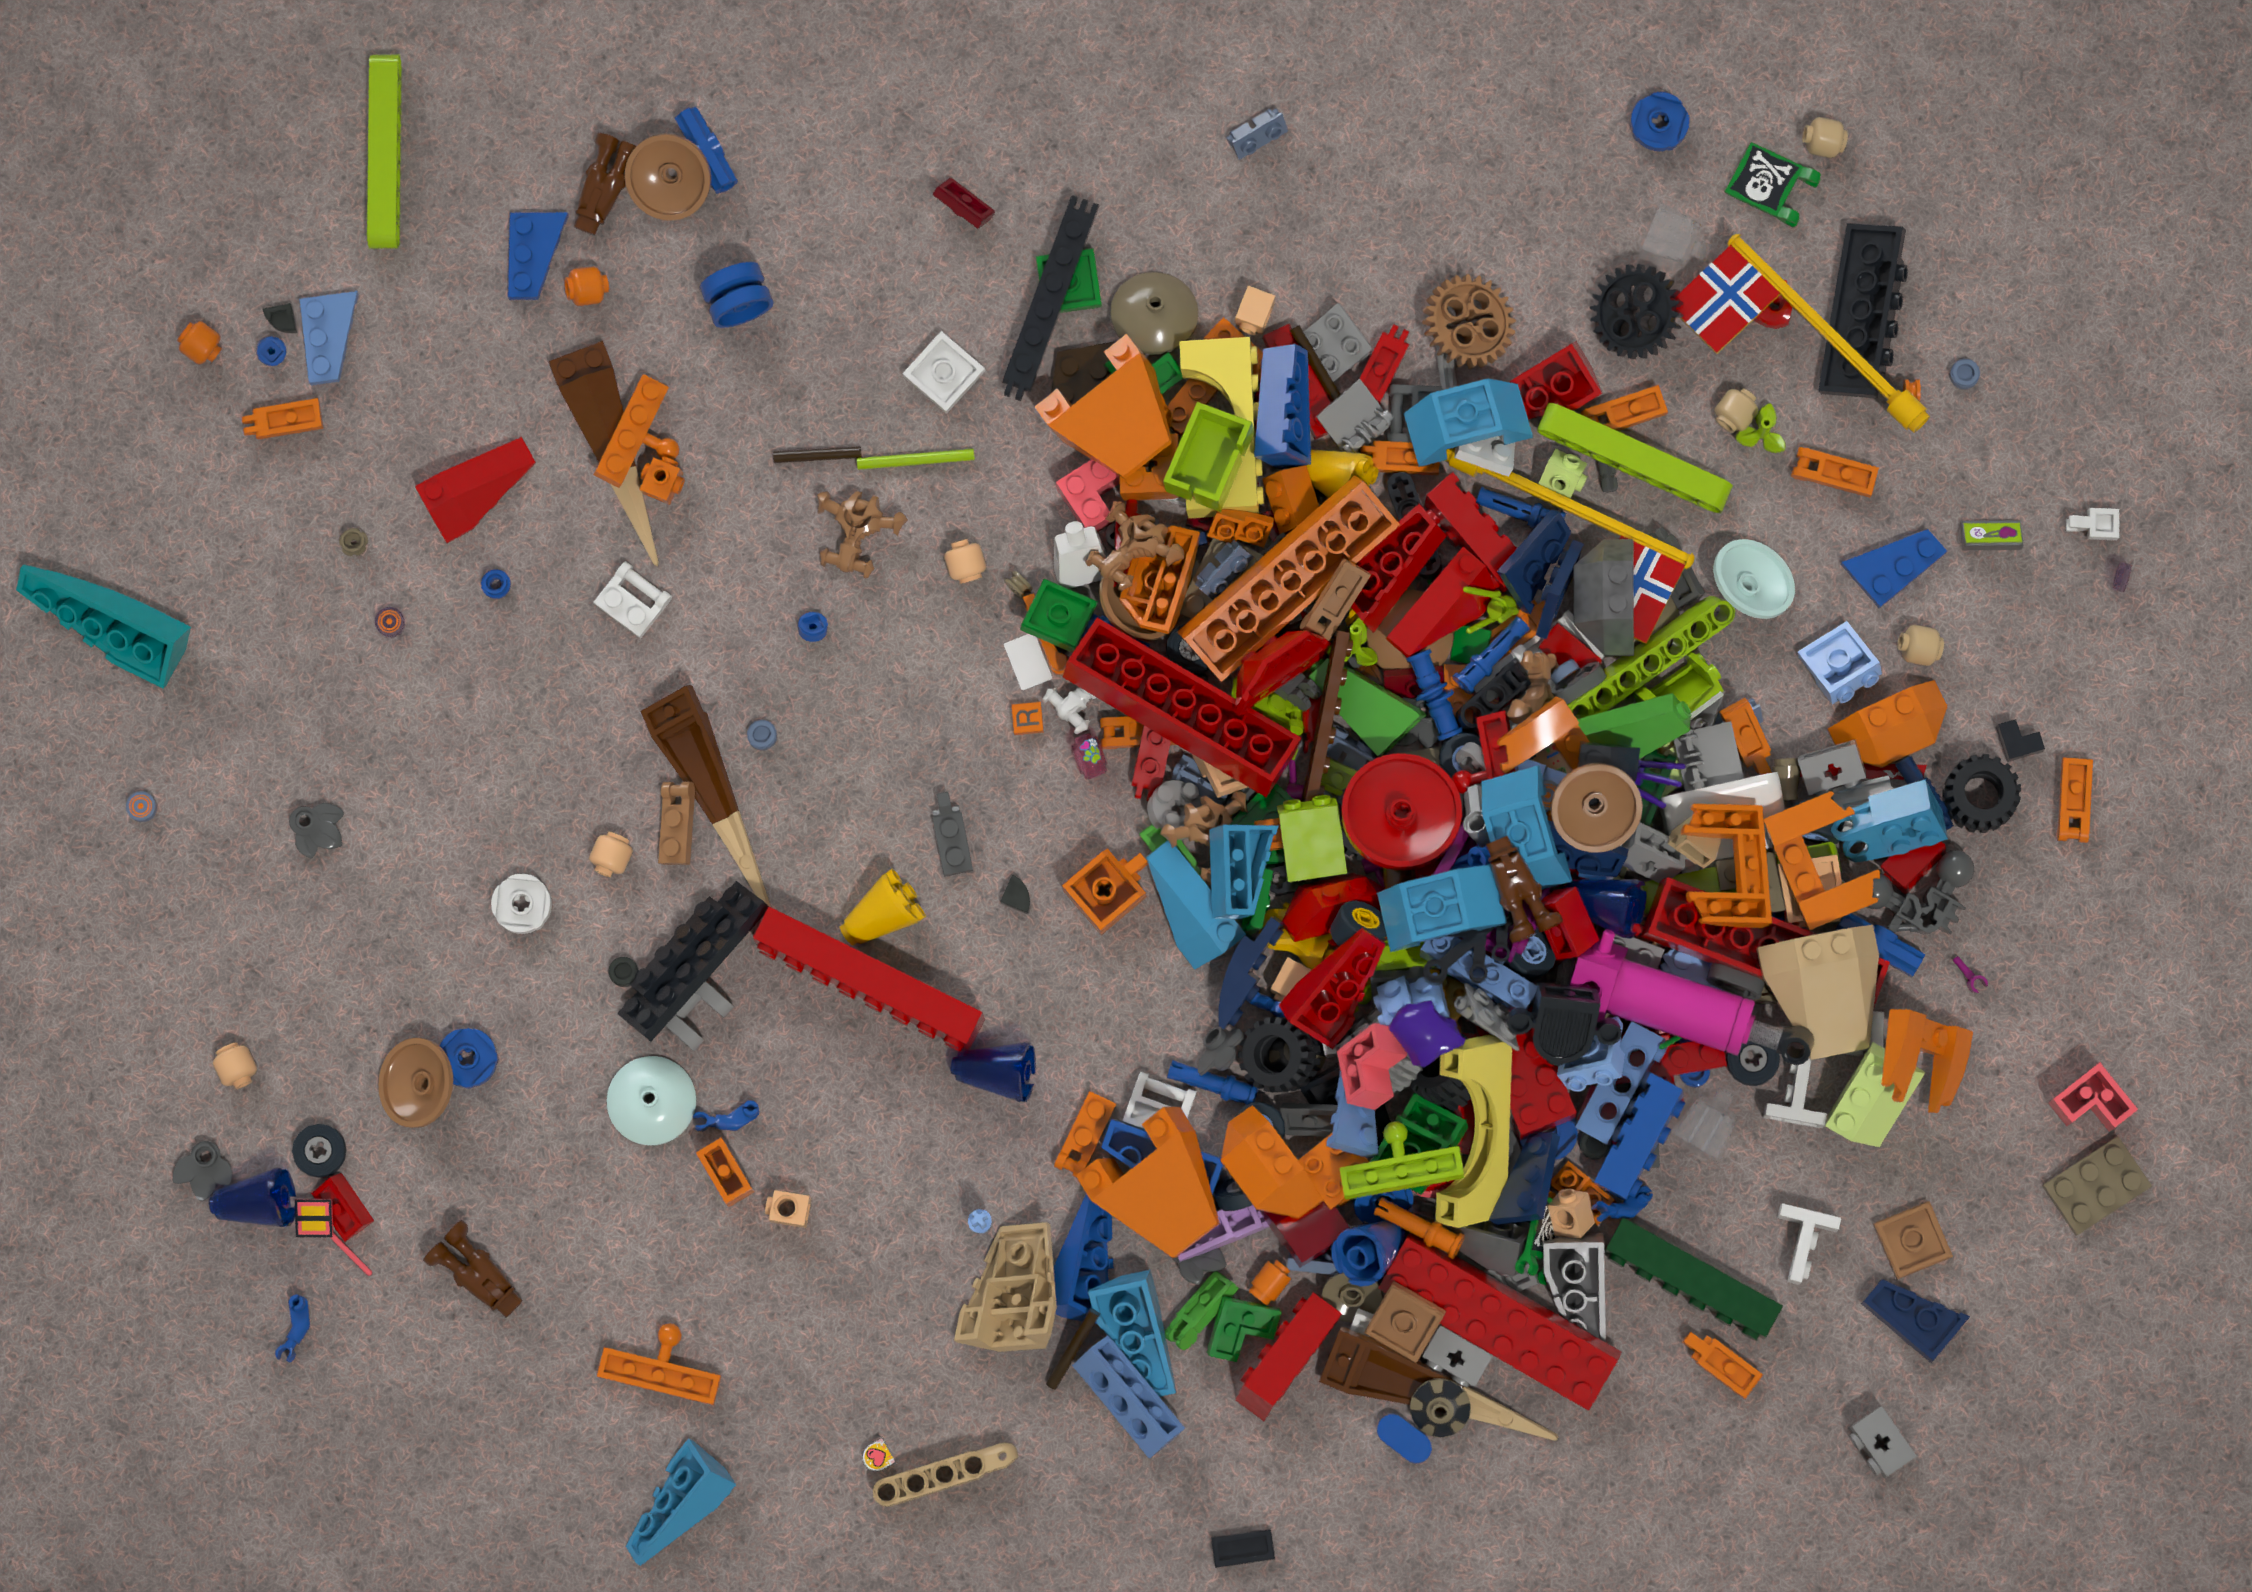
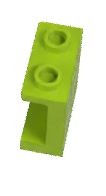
[1632,651,1724,713]
[1277,795,1347,882]

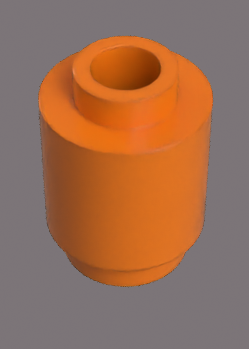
[1249,1259,1291,1305]

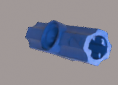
[675,107,738,194]
[1835,913,1925,977]

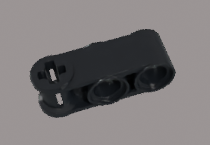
[1455,658,1531,731]

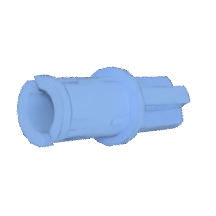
[968,1209,992,1233]

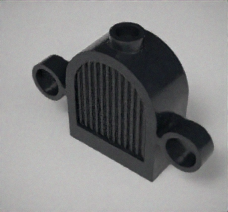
[1507,982,1622,1066]

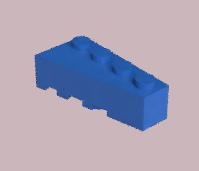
[1254,344,1311,469]
[1594,1073,1686,1201]
[1101,1119,1224,1196]

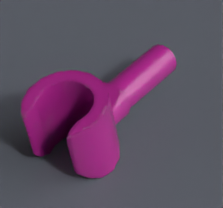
[1287,760,1304,800]
[1361,858,1384,887]
[1953,956,1988,993]

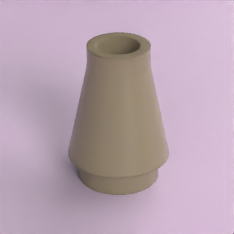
[1772,758,1801,800]

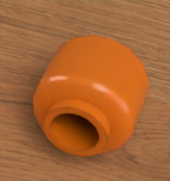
[564,266,609,306]
[177,321,222,365]

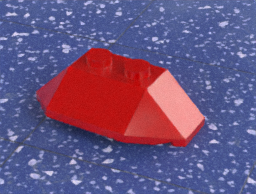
[1235,630,1332,716]
[1282,873,1384,942]

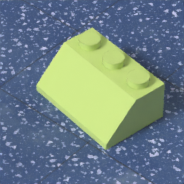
[1825,1042,1925,1147]

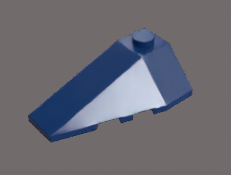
[1054,1193,1114,1324]

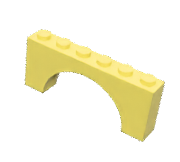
[1179,337,1264,518]
[1436,1034,1512,1228]

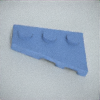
[300,291,359,385]
[1326,1071,1378,1158]

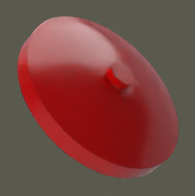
[1341,753,1462,871]

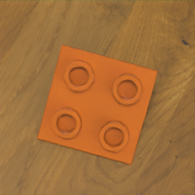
[1298,1132,1369,1210]

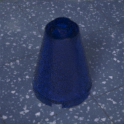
[1561,879,1647,939]
[950,1042,1036,1102]
[209,1167,296,1227]

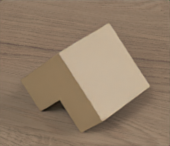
[1667,815,1722,869]

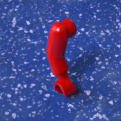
[1302,695,1322,754]

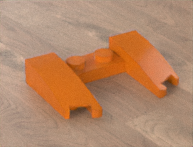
[1497,697,1589,822]
[1764,791,1880,931]
[1681,804,1772,928]
[1881,1009,1973,1113]

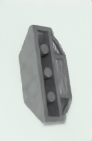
[1574,539,1634,656]

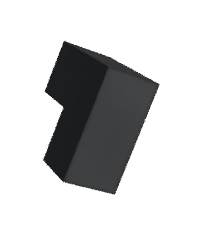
[1996,719,2045,762]

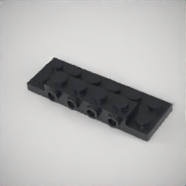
[1818,223,1908,398]
[617,881,769,1042]

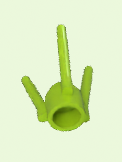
[1463,586,1519,634]

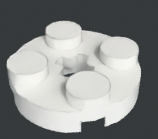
[491,874,552,934]

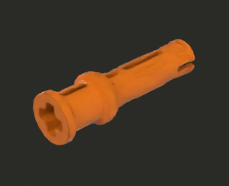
[1374,1197,1465,1259]

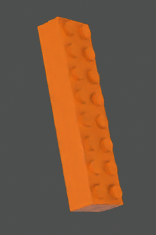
[1177,475,1400,682]

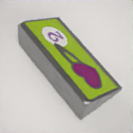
[1961,520,2024,551]

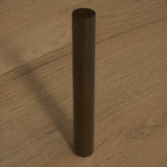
[1290,325,1341,402]
[773,446,862,463]
[1046,1308,1100,1390]

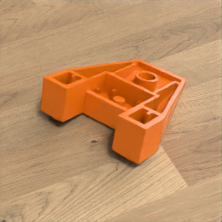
[1035,334,1172,479]
[1076,1107,1220,1258]

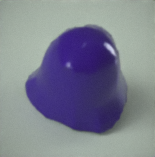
[1389,1000,1465,1067]

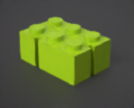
[1163,402,1254,512]

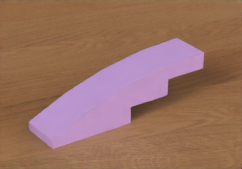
[1178,1205,1269,1262]

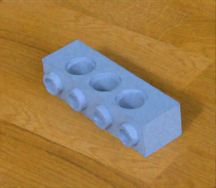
[1419,937,1537,1012]
[1575,1021,1667,1145]
[1072,1335,1185,1459]

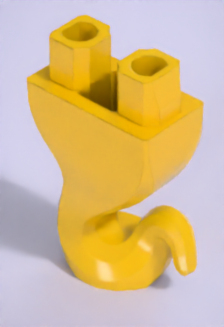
[1259,902,1335,970]

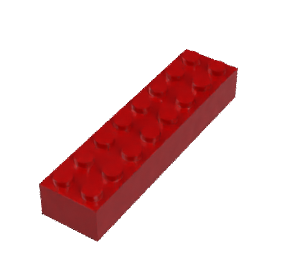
[1063,617,1301,798]
[1640,877,1890,1011]
[753,906,985,1052]
[1378,1232,1622,1411]

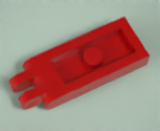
[1359,324,1410,404]
[1131,726,1171,801]

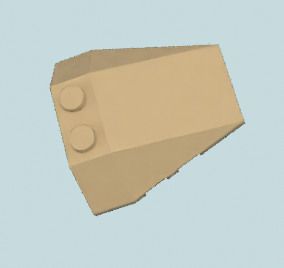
[1756,925,1879,1060]
[954,1222,1057,1352]

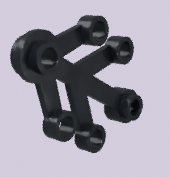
[1423,911,1513,986]

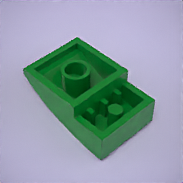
[1371,1093,1468,1195]

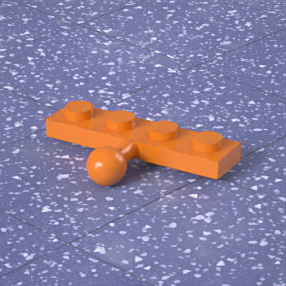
[593,374,680,488]
[597,1323,722,1405]

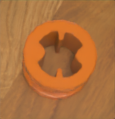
[1903,379,1921,401]

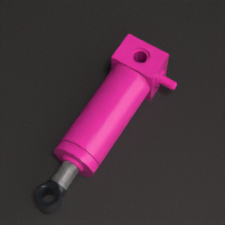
[1570,930,1814,1065]

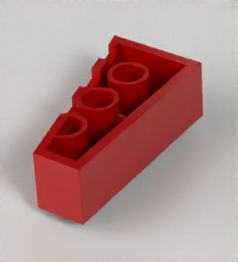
[1424,472,1517,593]
[1351,504,1447,633]
[1235,1292,1342,1421]

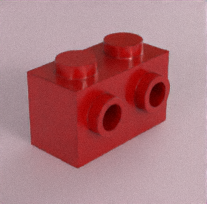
[1541,887,1599,960]

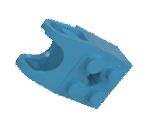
[1831,780,1948,862]

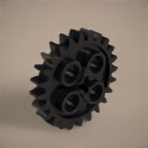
[1590,264,1684,360]

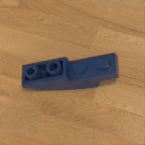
[1218,916,1284,1029]

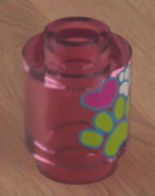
[1070,733,1108,780]

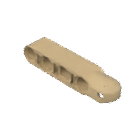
[873,1443,1019,1507]

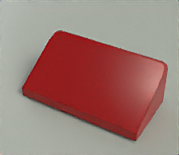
[1538,623,1602,668]
[311,1173,374,1242]

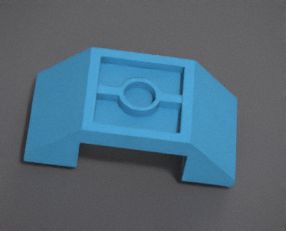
[1404,378,1533,467]
[1482,765,1572,890]
[1377,865,1507,952]

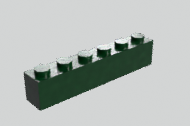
[1604,1218,1783,1341]

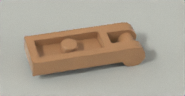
[1300,558,1371,641]
[658,782,695,865]

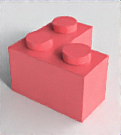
[1056,459,1120,532]
[1337,1023,1407,1110]
[2048,1062,2138,1132]

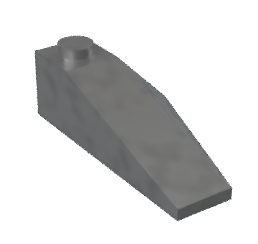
[1408,1201,1531,1277]
[1543,1233,1606,1342]

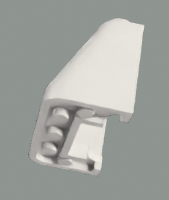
[1659,772,1785,874]

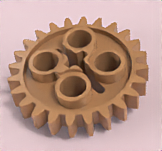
[1422,274,1516,369]

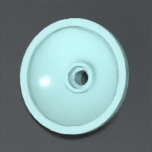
[1713,539,1795,619]
[607,1056,696,1146]

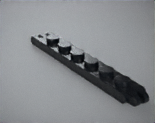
[1002,195,1100,401]

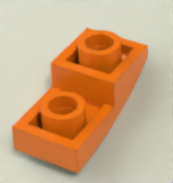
[1207,509,1274,548]
[1550,1161,1616,1226]

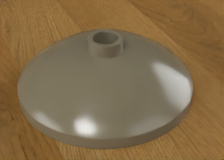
[1111,272,1198,354]

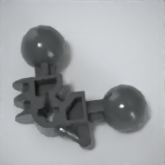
[1862,850,1975,935]

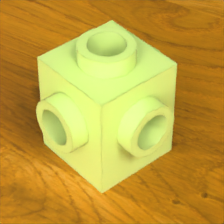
[1539,449,1588,499]

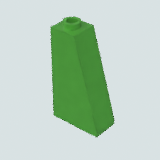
[1307,658,1426,756]
[1577,693,1692,759]

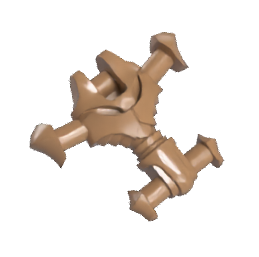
[817,491,908,578]
[1085,501,1184,591]
[1506,650,1559,724]
[1160,791,1248,886]

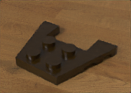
[1051,341,1146,405]

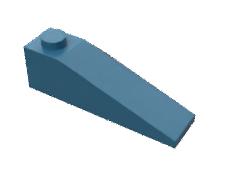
[1146,840,1246,970]
[1088,1269,1176,1397]
[626,1438,736,1566]

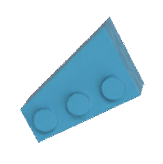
[1209,825,1278,919]

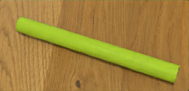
[857,449,975,470]

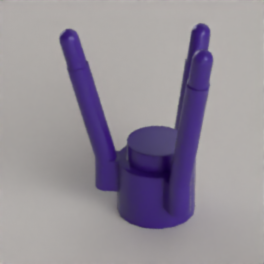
[1635,760,1685,809]

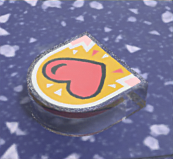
[862,1436,898,1473]

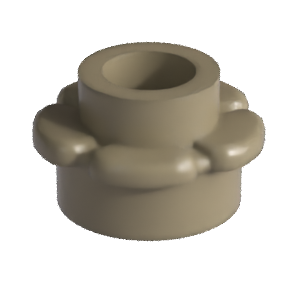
[339,528,368,556]

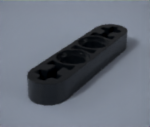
[1387,472,1442,580]

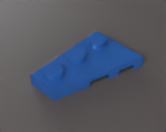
[508,212,569,300]
[1840,529,1947,609]

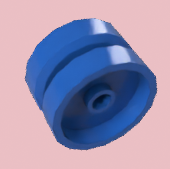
[699,262,774,328]

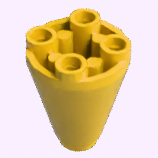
[1292,449,1379,498]
[840,868,926,946]

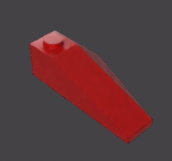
[1385,547,1496,658]
[1279,928,1386,1049]

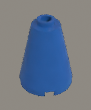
[1332,1220,1407,1287]

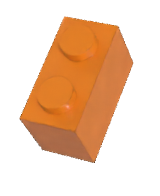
[1263,465,1319,534]
[696,1137,754,1207]

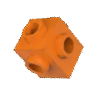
[639,456,685,505]

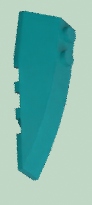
[16,565,191,689]

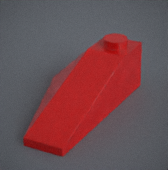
[1509,341,1603,419]
[415,437,536,543]

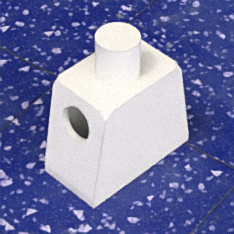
[1054,521,1108,589]

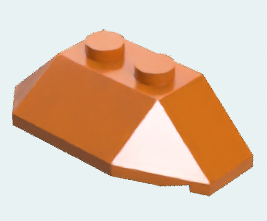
[1119,525,1200,634]
[1827,680,1948,768]
[1221,1105,1323,1219]

